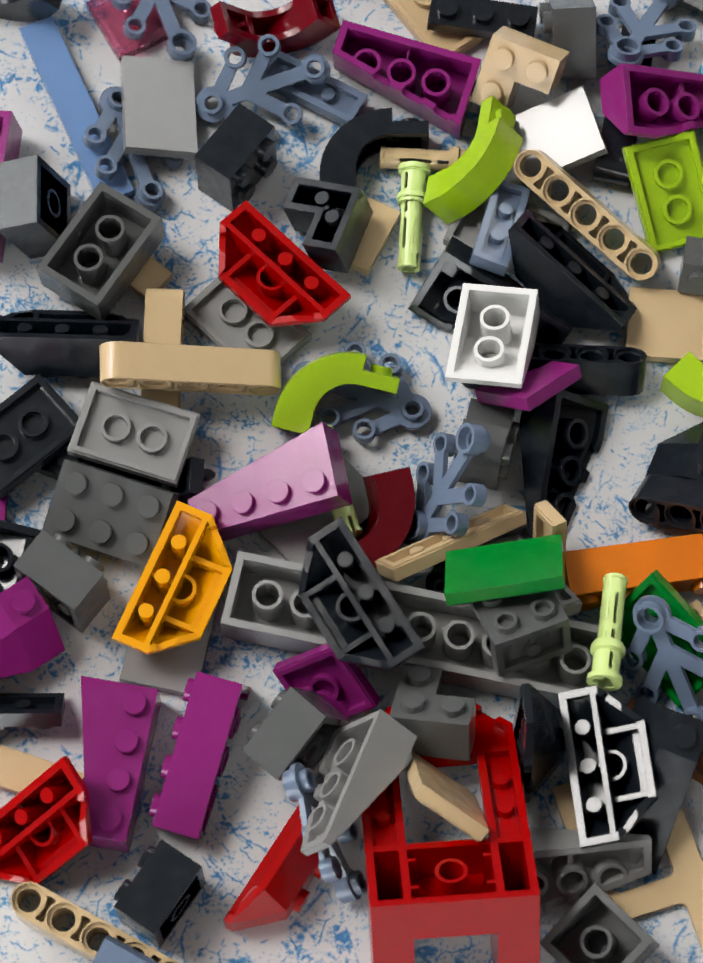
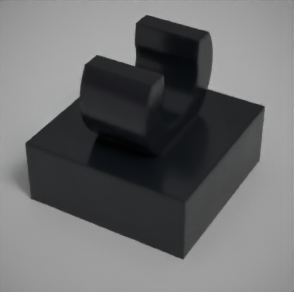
[172,456,216,504]

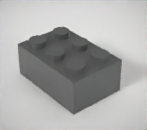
[36,181,166,320]
[42,459,181,566]

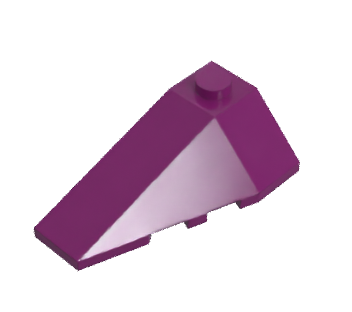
[599,63,703,139]
[0,576,65,678]

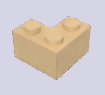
[470,25,570,109]

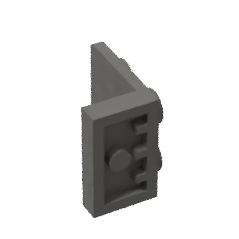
[470,590,572,677]

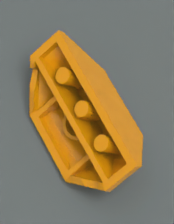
[111,501,233,655]

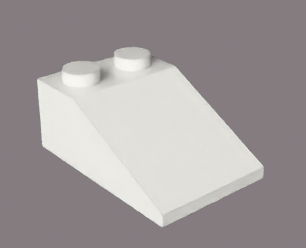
[445,283,540,388]

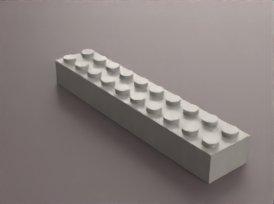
[220,551,610,708]

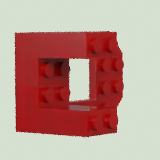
[361,704,540,963]

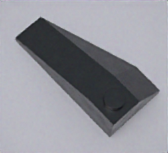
[519,390,609,538]
[628,697,703,875]

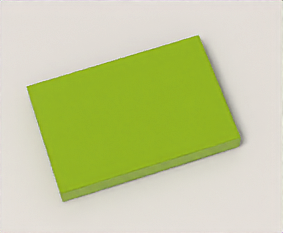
[622,130,703,253]

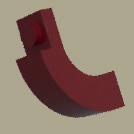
[210,0,341,58]
[305,467,415,568]

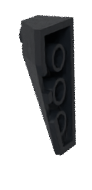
[408,236,573,344]
[513,683,566,803]

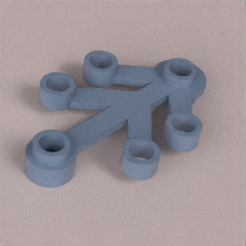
[111,0,211,61]
[596,0,697,66]
[195,34,331,126]
[83,86,184,213]
[292,341,431,444]
[406,423,491,543]
[621,595,703,721]
[282,762,367,904]

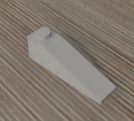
[301,709,417,856]
[484,827,652,917]

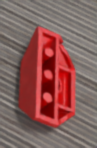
[218,200,351,327]
[0,756,92,884]
[223,801,322,932]

